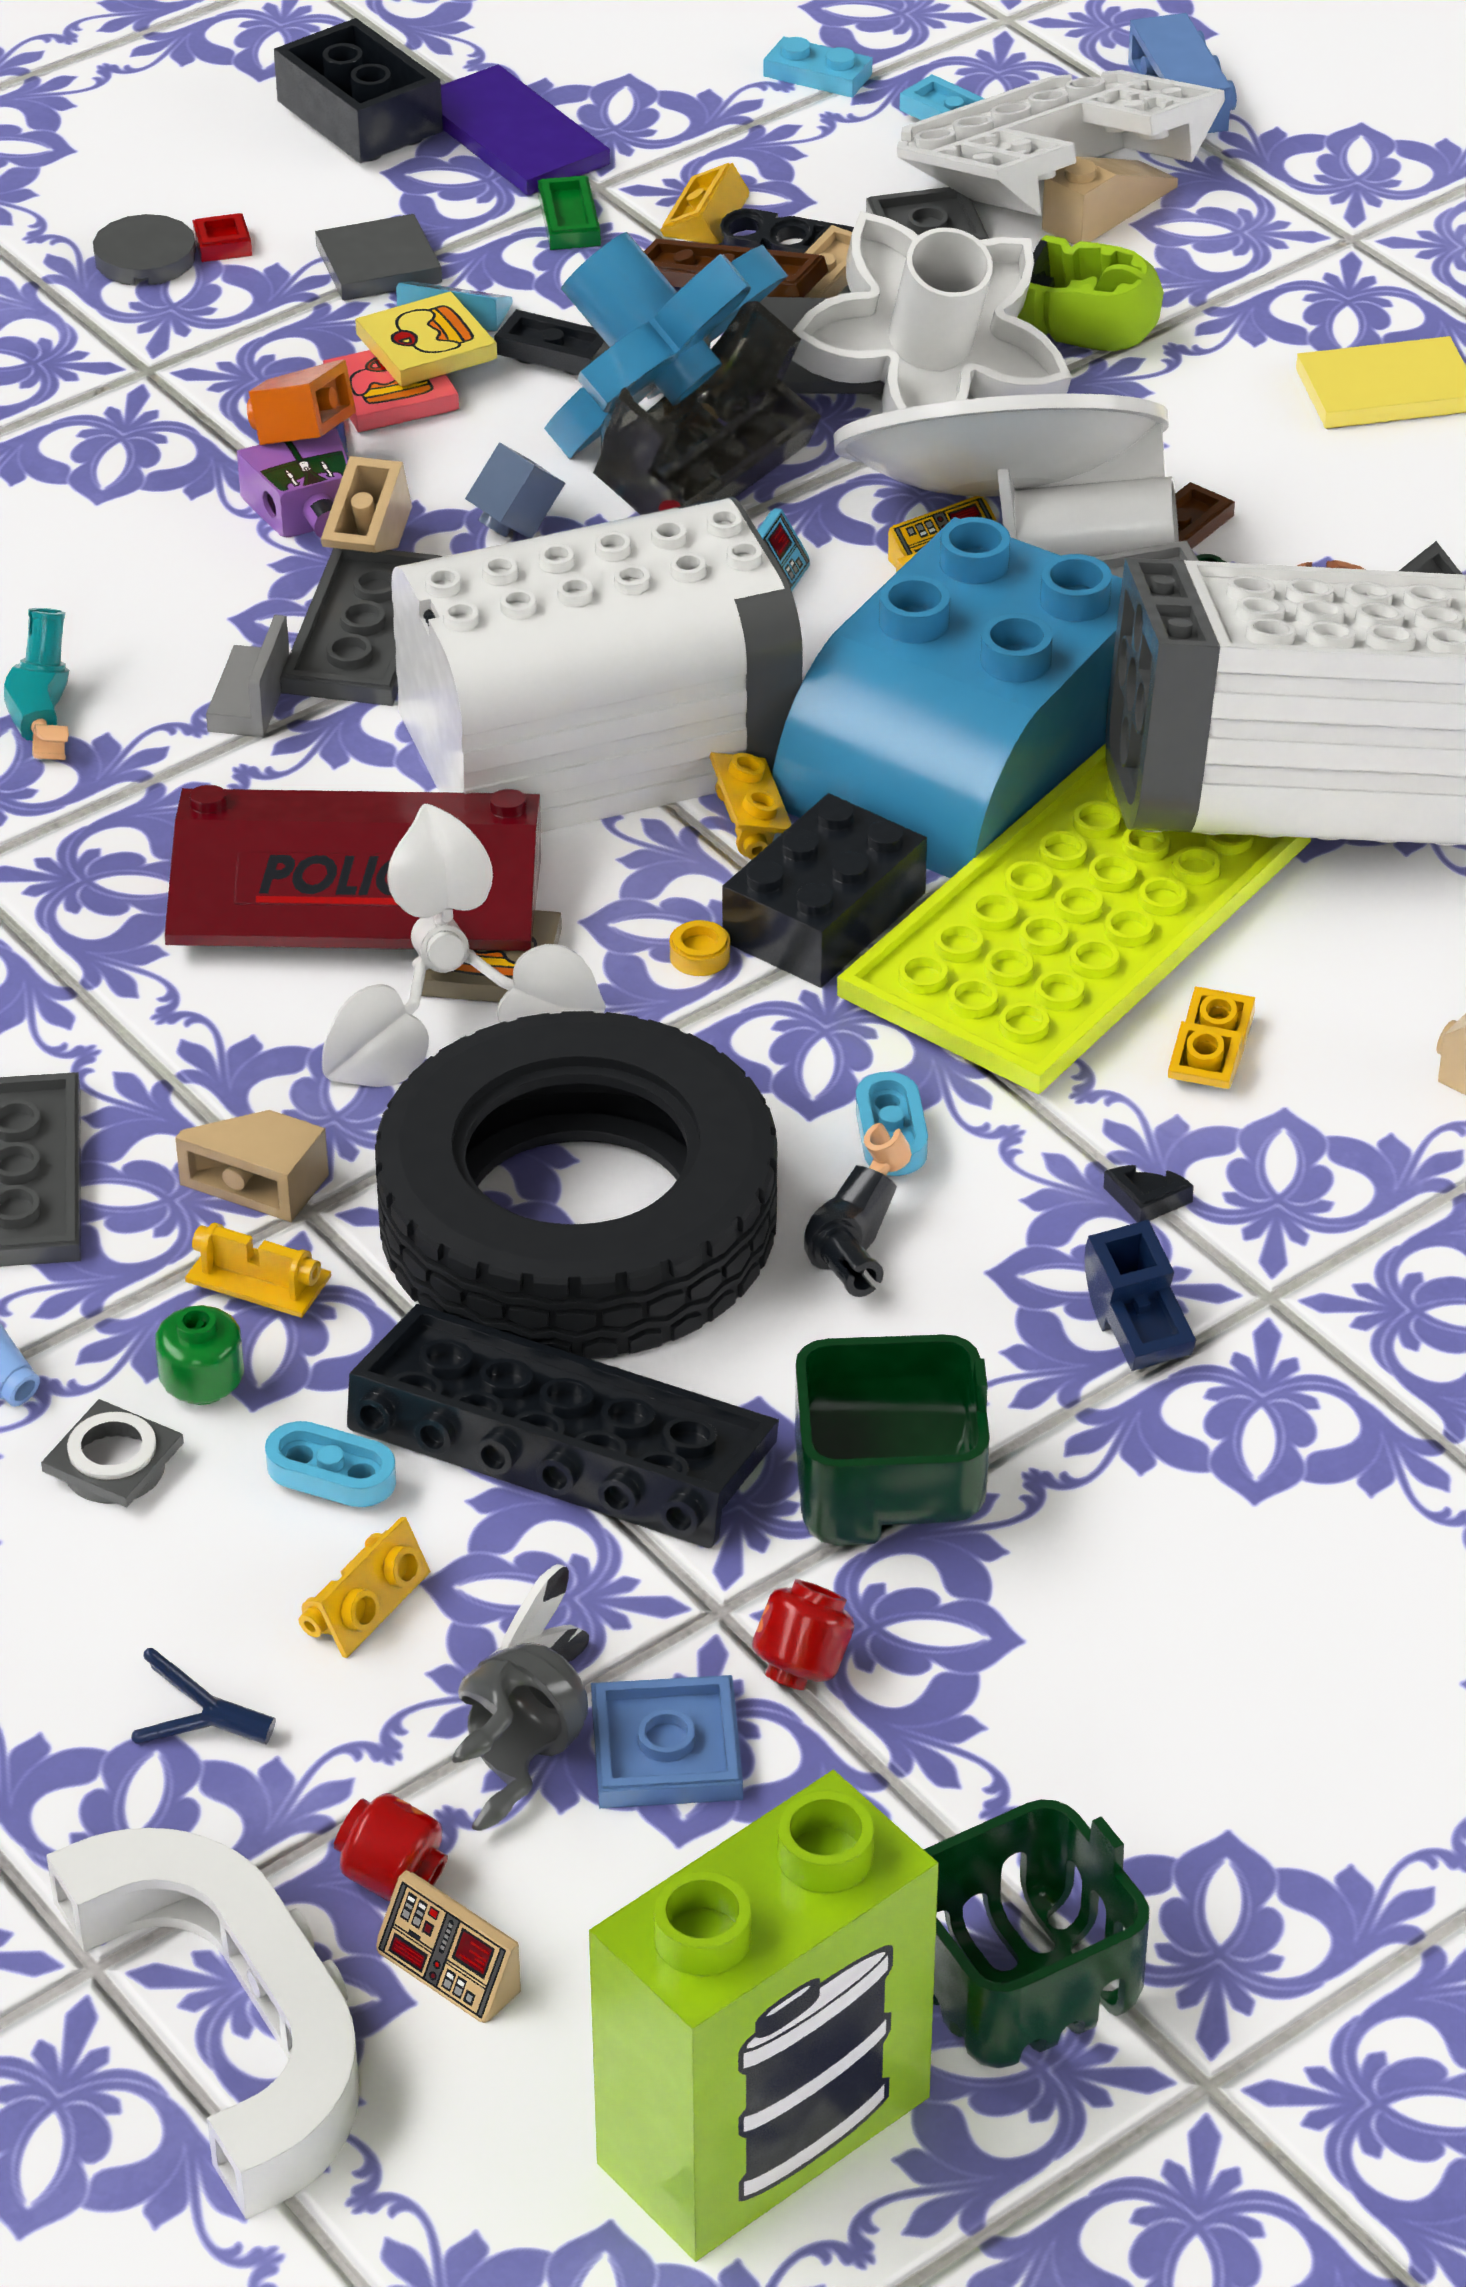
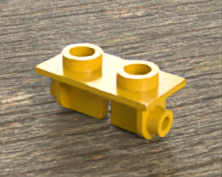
[709,752,792,860]
[185,1222,332,1318]
[298,1517,431,1658]

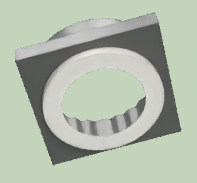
[41,1399,184,1508]

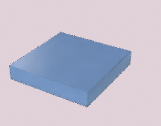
[591,1675,743,1809]

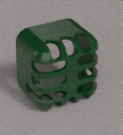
[923,1799,1149,2069]

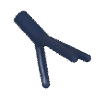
[131,1648,276,1745]

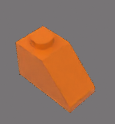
[247,359,356,445]

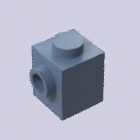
[465,442,566,538]

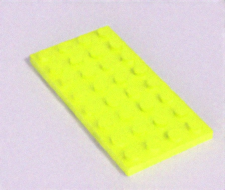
[837,743,1311,1095]

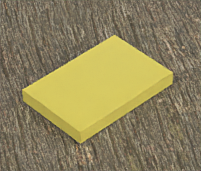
[1296,336,1466,429]

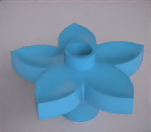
[544,232,788,459]

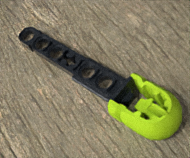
[720,208,1164,351]

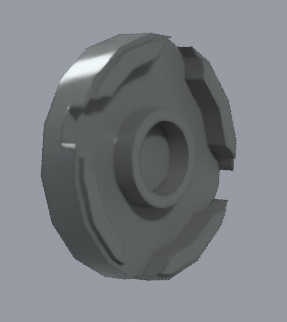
[92,214,196,285]

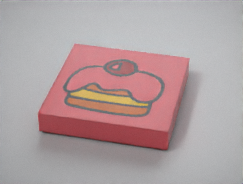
[323,350,459,432]

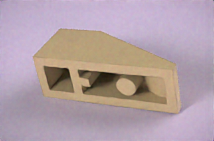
[1042,156,1178,245]

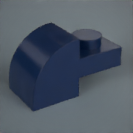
[1085,1219,1196,1371]

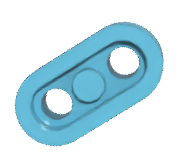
[856,1072,928,1176]
[265,1421,396,1507]

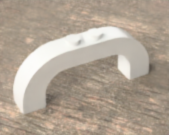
[46,1828,359,2219]

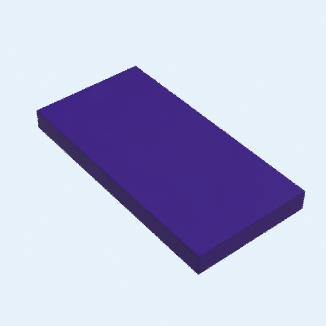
[441,64,610,196]

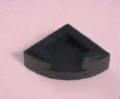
[1103,1165,1194,1222]

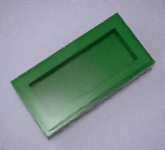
[538,176,601,250]

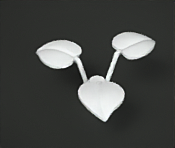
[322,804,606,1087]

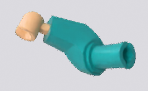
[4,608,70,760]

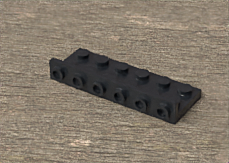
[347,1304,779,1548]

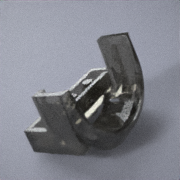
[593,301,821,515]

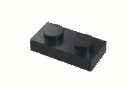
[494,309,610,375]

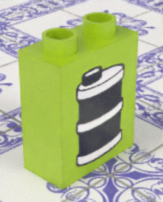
[589,1769,939,2262]

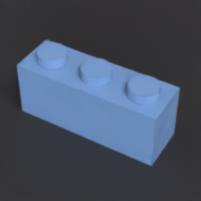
[1128,13,1237,133]

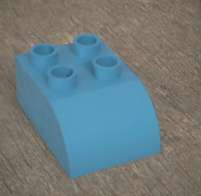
[772,517,1122,878]

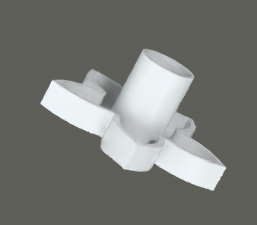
[786,211,1072,413]

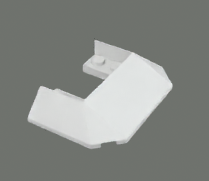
[896,70,1225,217]

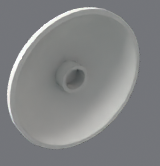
[833,393,1179,557]

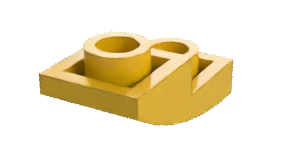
[1168,986,1255,1089]

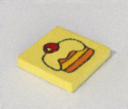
[355,291,497,387]

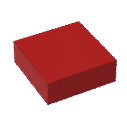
[192,213,252,262]

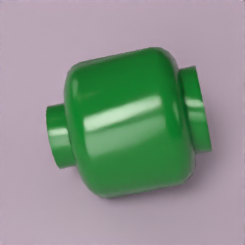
[155,1305,244,1405]

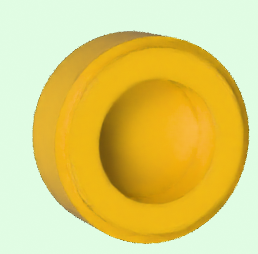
[669,920,730,976]

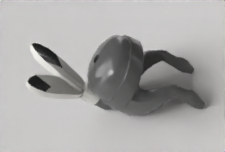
[452,1564,589,1831]

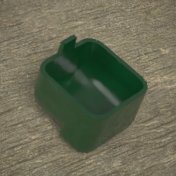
[795,1334,990,1546]

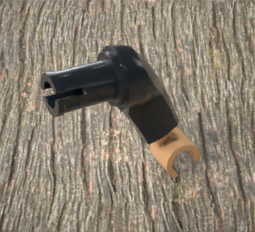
[804,1123,912,1297]

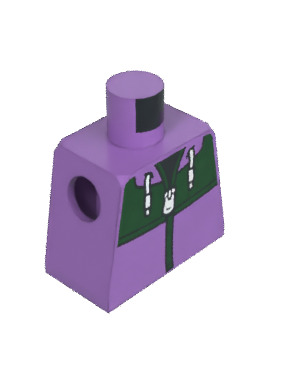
[237,427,348,538]

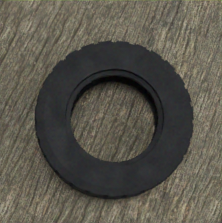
[375,1011,778,1359]

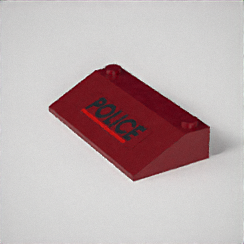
[165,785,542,951]

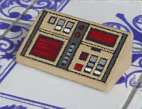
[376,1870,521,2023]

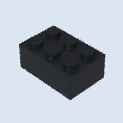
[274,18,443,164]
[722,793,927,988]

